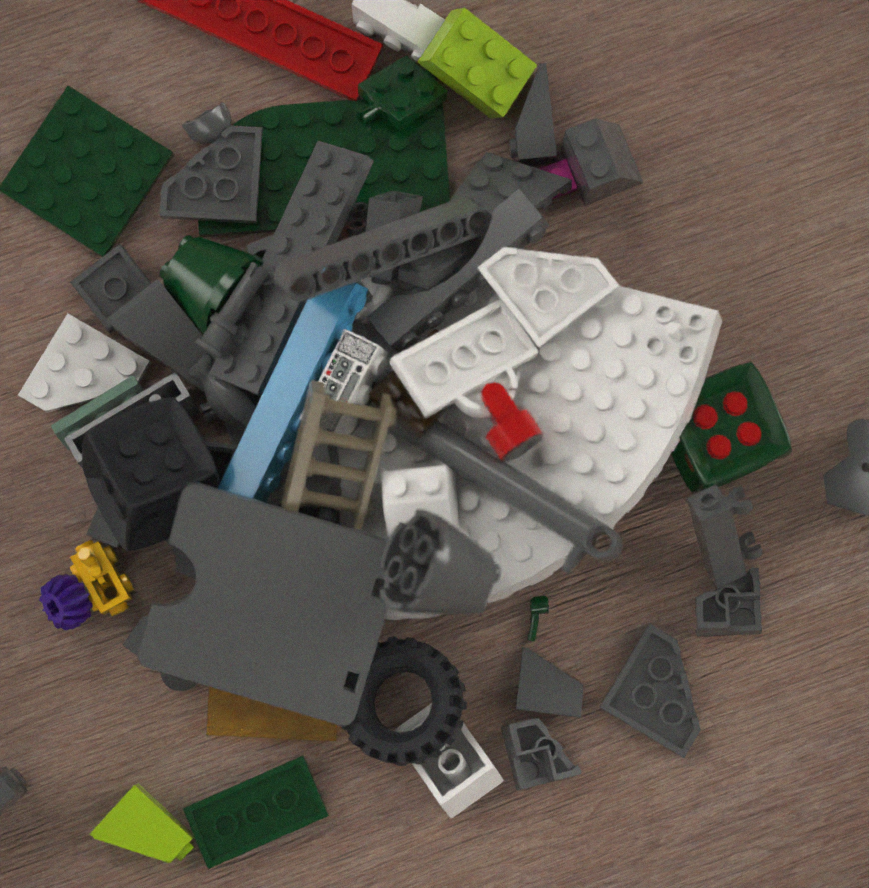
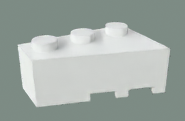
[352,0,445,62]

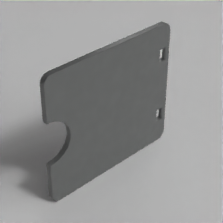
[138,483,388,726]

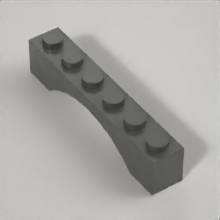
[367,188,550,353]

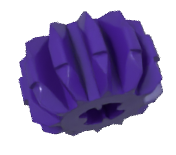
[39,573,93,631]

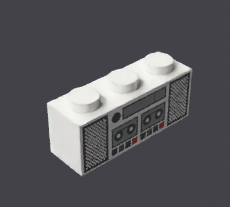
[299,329,389,435]

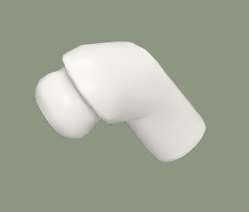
[354,285,393,324]

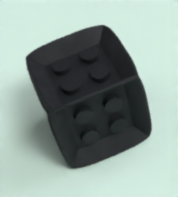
[82,397,219,551]

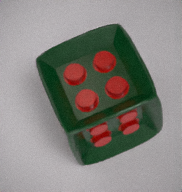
[671,361,792,495]

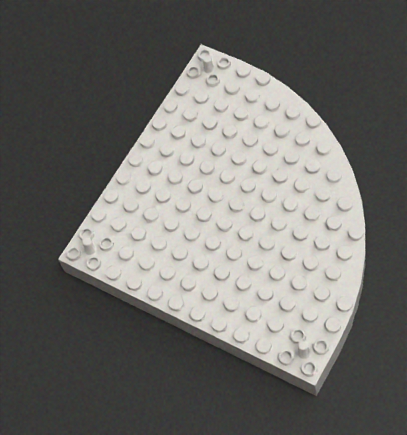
[267,257,723,620]

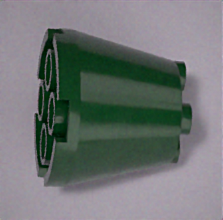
[159,235,263,334]

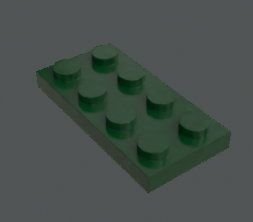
[182,755,329,869]

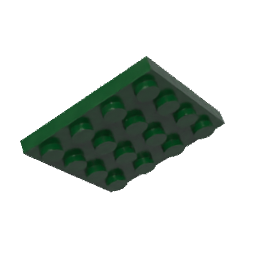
[0,86,174,257]

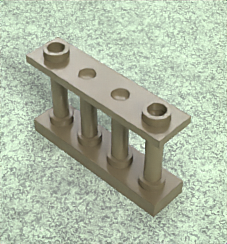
[281,380,397,529]

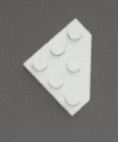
[477,247,619,347]
[18,314,151,413]

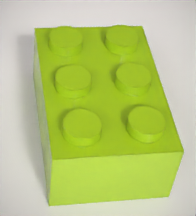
[417,7,537,118]

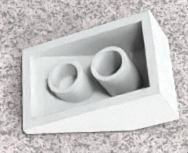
[381,465,460,538]
[393,703,504,819]

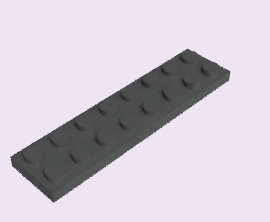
[209,141,374,396]

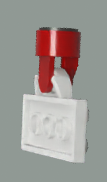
[390,299,544,462]

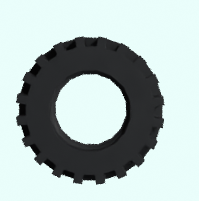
[341,636,467,766]

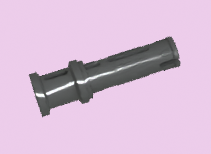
[194,262,269,359]

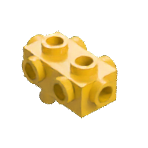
[70,540,134,617]

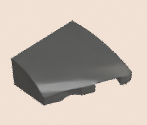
[695,568,762,636]
[515,647,583,717]
[501,717,582,791]

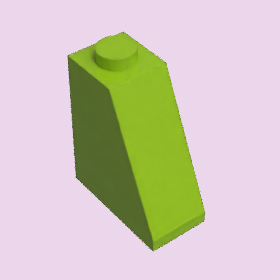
[90,783,195,863]

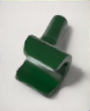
[527,596,549,641]

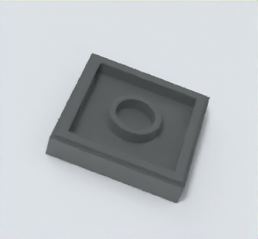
[70,244,152,333]

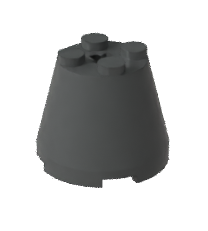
[380,509,501,615]

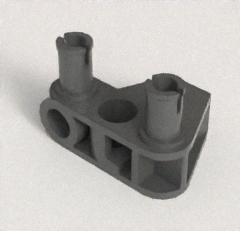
[823,419,869,516]

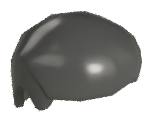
[182,102,231,144]

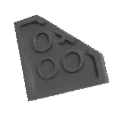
[160,125,263,224]
[599,623,701,758]

